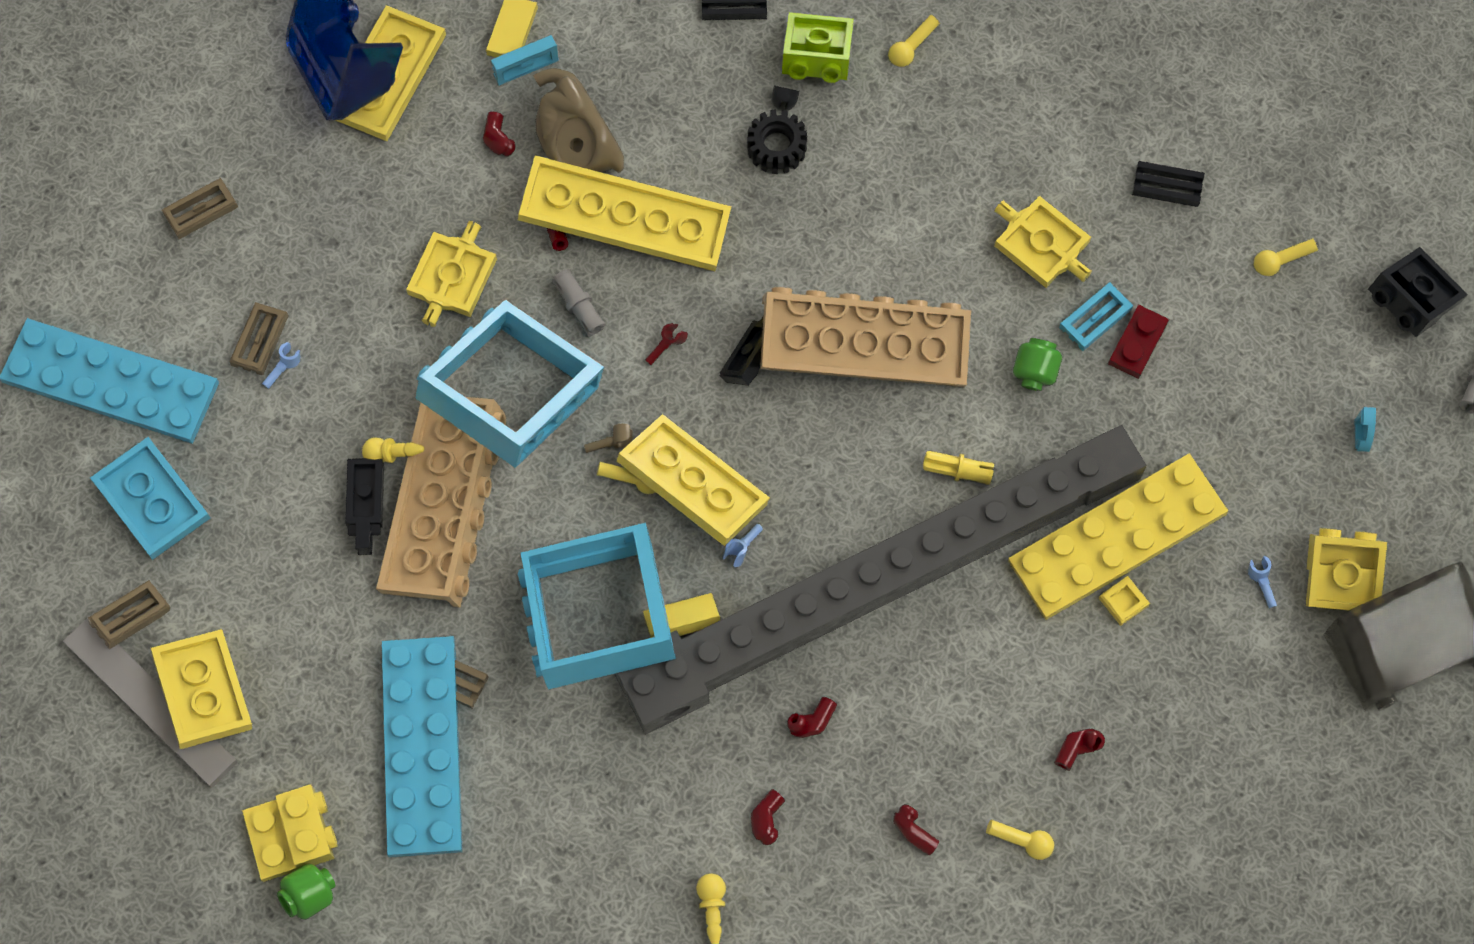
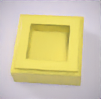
[1099,576,1150,626]

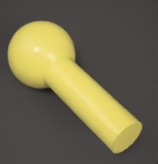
[888,15,940,67]
[1254,238,1318,276]
[597,462,656,494]
[986,820,1054,860]

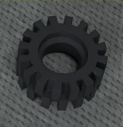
[747,109,807,174]

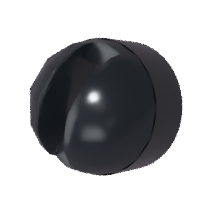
[772,85,800,111]

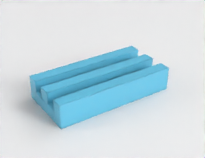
[491,35,559,85]
[1059,282,1133,351]

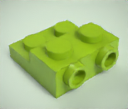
[782,12,854,83]

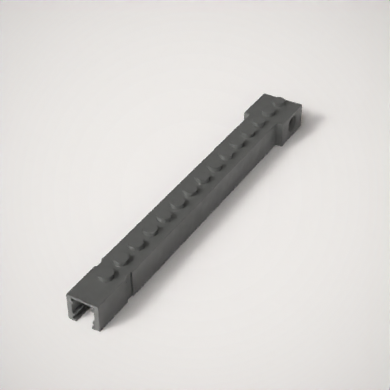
[614,425,1147,735]

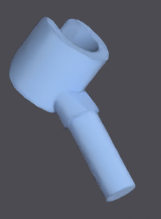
[262,342,301,389]
[722,524,763,567]
[1248,556,1277,608]

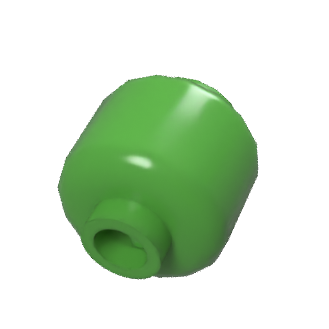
[1013,338,1062,391]
[277,863,336,920]

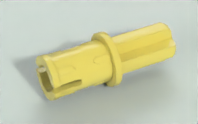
[923,451,994,485]

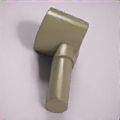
[584,424,633,453]

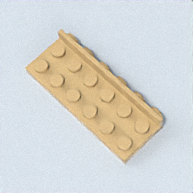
[760,287,971,387]
[376,397,506,607]

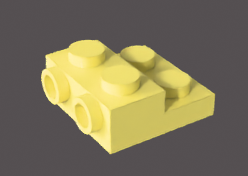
[1306,528,1387,613]
[242,784,338,882]

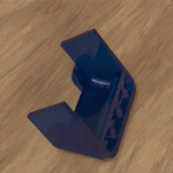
[286,0,403,120]

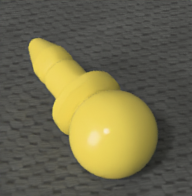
[362,437,424,463]
[696,873,726,944]

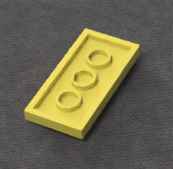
[326,5,446,141]
[617,414,770,546]

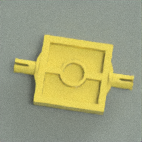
[994,196,1092,288]
[406,221,497,327]

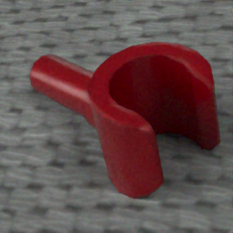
[645,323,688,365]

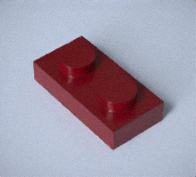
[1108,304,1169,379]

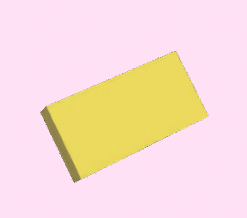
[486,0,538,57]
[643,593,720,638]

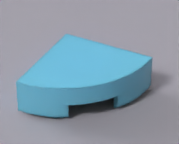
[1354,407,1376,452]

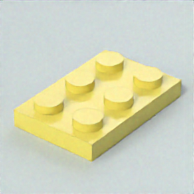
[151,629,252,749]

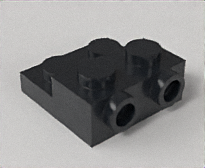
[1368,247,1468,337]

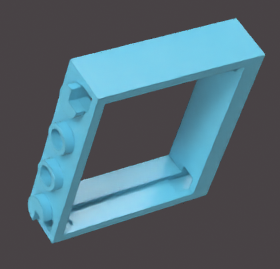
[415,300,604,468]
[518,523,676,689]

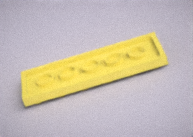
[518,155,731,271]
[1008,453,1228,620]

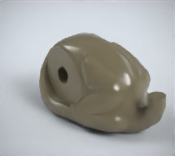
[533,68,624,173]

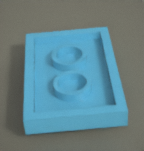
[90,437,210,560]

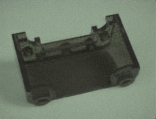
[1323,561,1474,711]

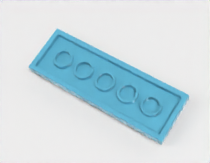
[0,318,219,444]
[382,636,462,857]

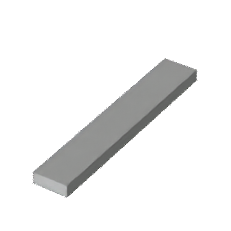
[63,616,238,789]

